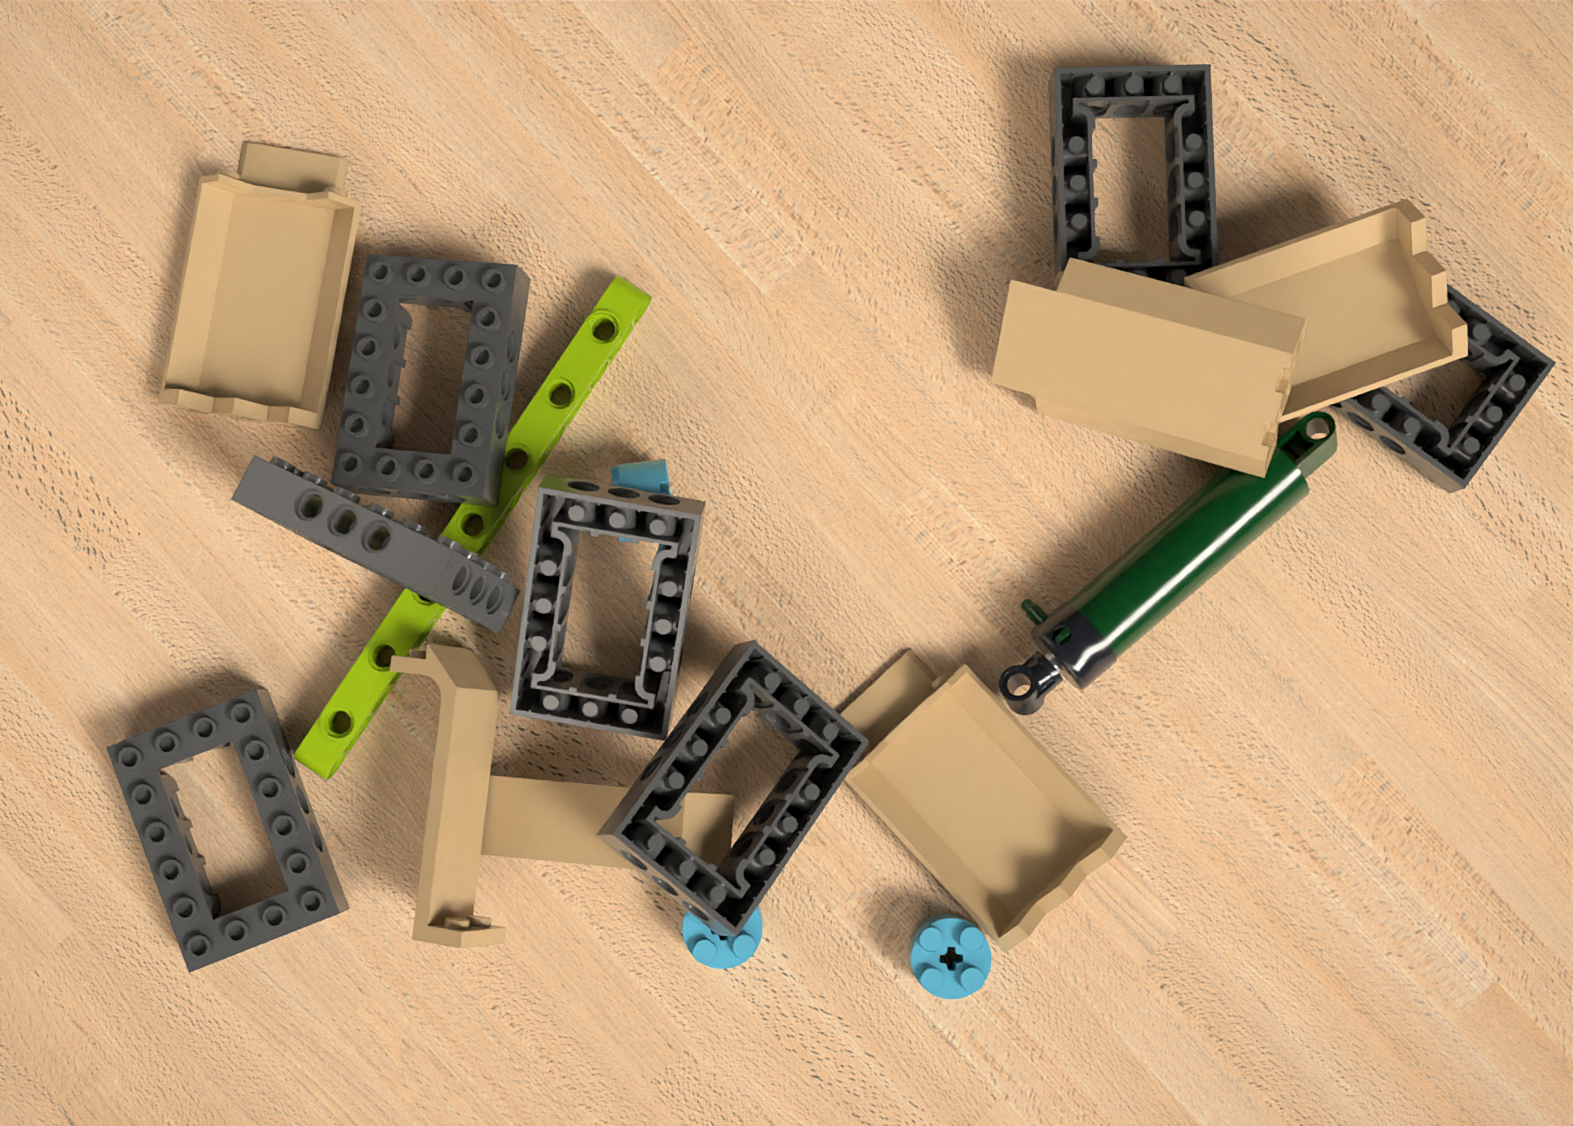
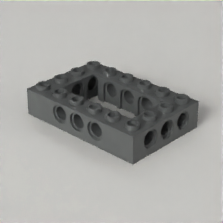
[1048,64,1219,287]
[331,254,531,507]
[1329,284,1556,494]
[231,455,521,633]
[509,474,706,741]
[596,640,870,937]
[106,689,350,973]

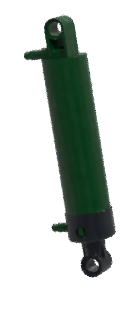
[998,411,1338,716]

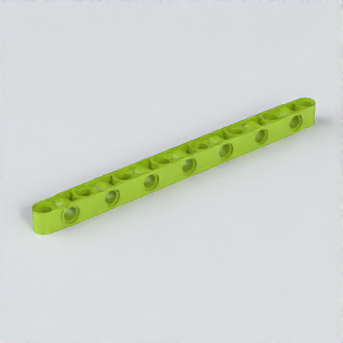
[294,275,652,781]

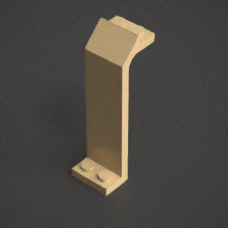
[390,643,506,949]
[481,775,735,871]

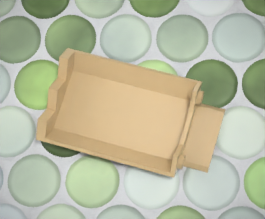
[158,142,362,430]
[1184,199,1468,423]
[990,257,1306,478]
[839,648,1127,953]

